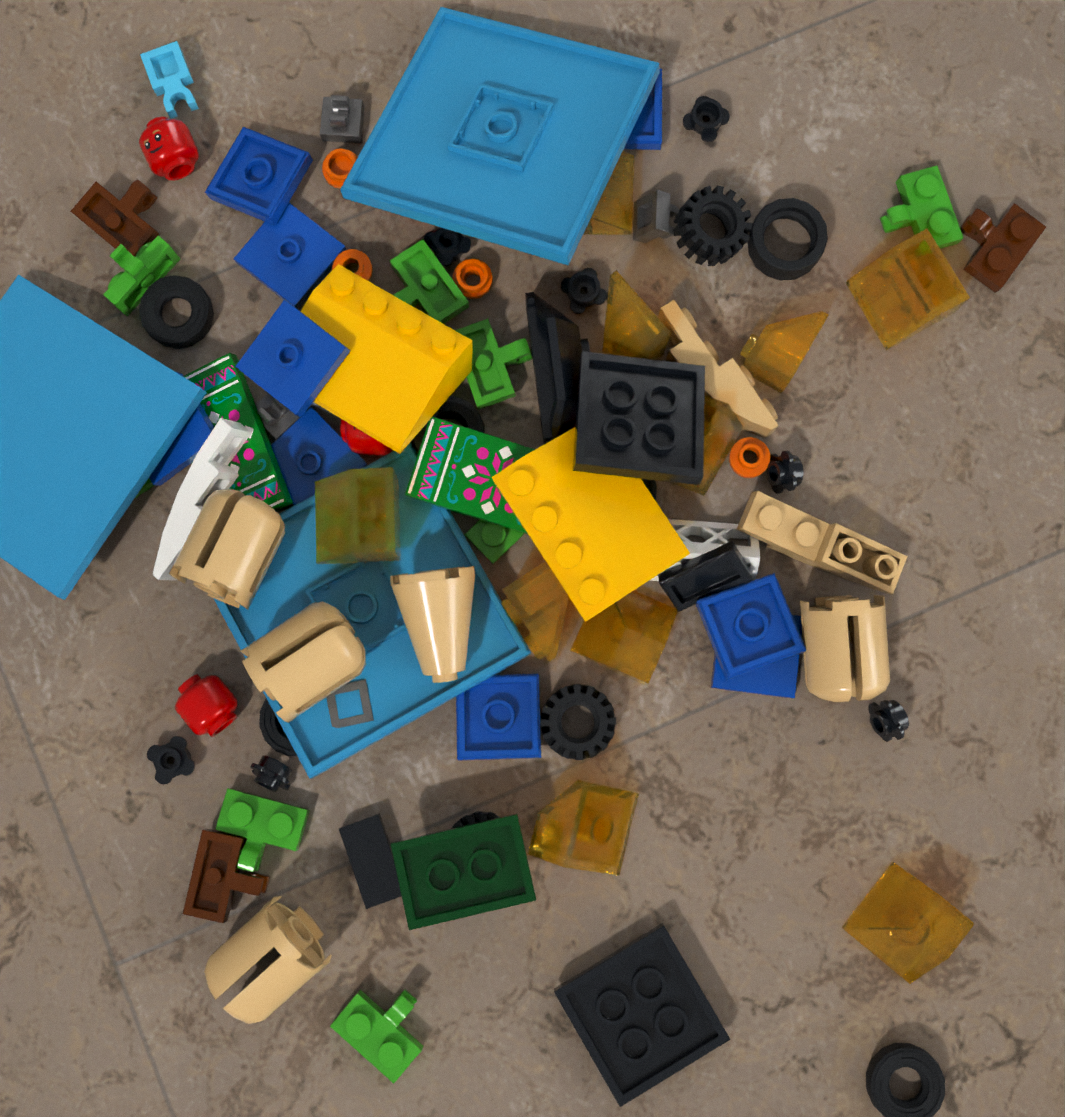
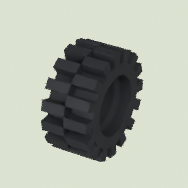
[673,185,753,266]
[541,684,616,760]

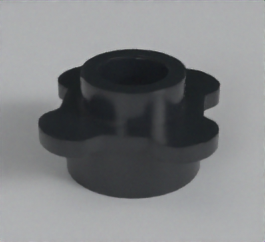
[683,96,730,142]
[424,227,471,266]
[561,268,607,314]
[767,450,804,494]
[868,700,909,742]
[147,736,195,784]
[250,756,292,792]

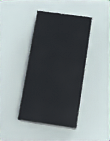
[658,541,753,612]
[339,813,401,909]

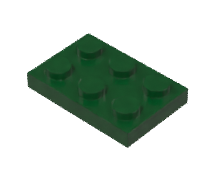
[391,813,536,930]

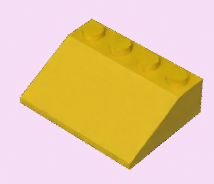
[301,264,473,454]
[491,427,690,622]

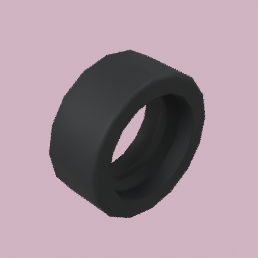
[748,198,828,281]

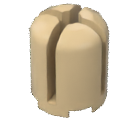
[169,489,285,610]
[800,595,890,702]
[240,601,366,722]
[204,896,332,1024]

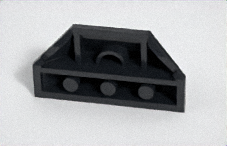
[525,292,590,444]

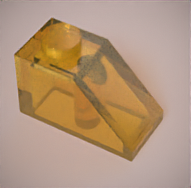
[739,311,828,394]

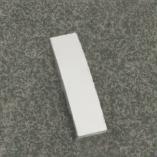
[152,418,251,580]

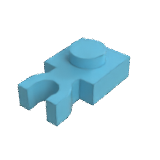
[140,41,199,119]

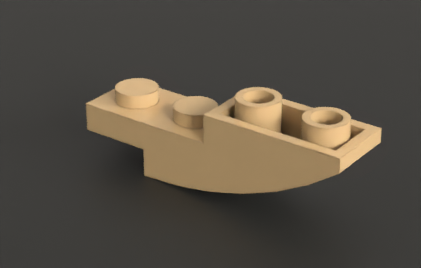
[657,300,779,438]
[736,491,908,594]

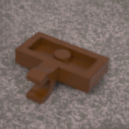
[70,179,160,257]
[960,203,1046,293]
[183,829,270,923]

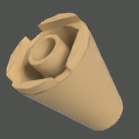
[390,566,476,683]

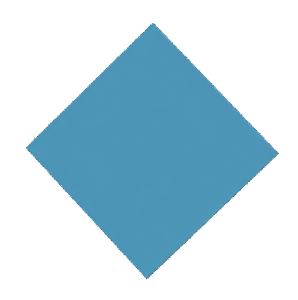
[340,7,660,265]
[0,275,207,600]
[213,442,531,779]

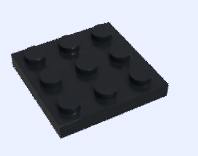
[573,351,705,485]
[554,923,731,1107]

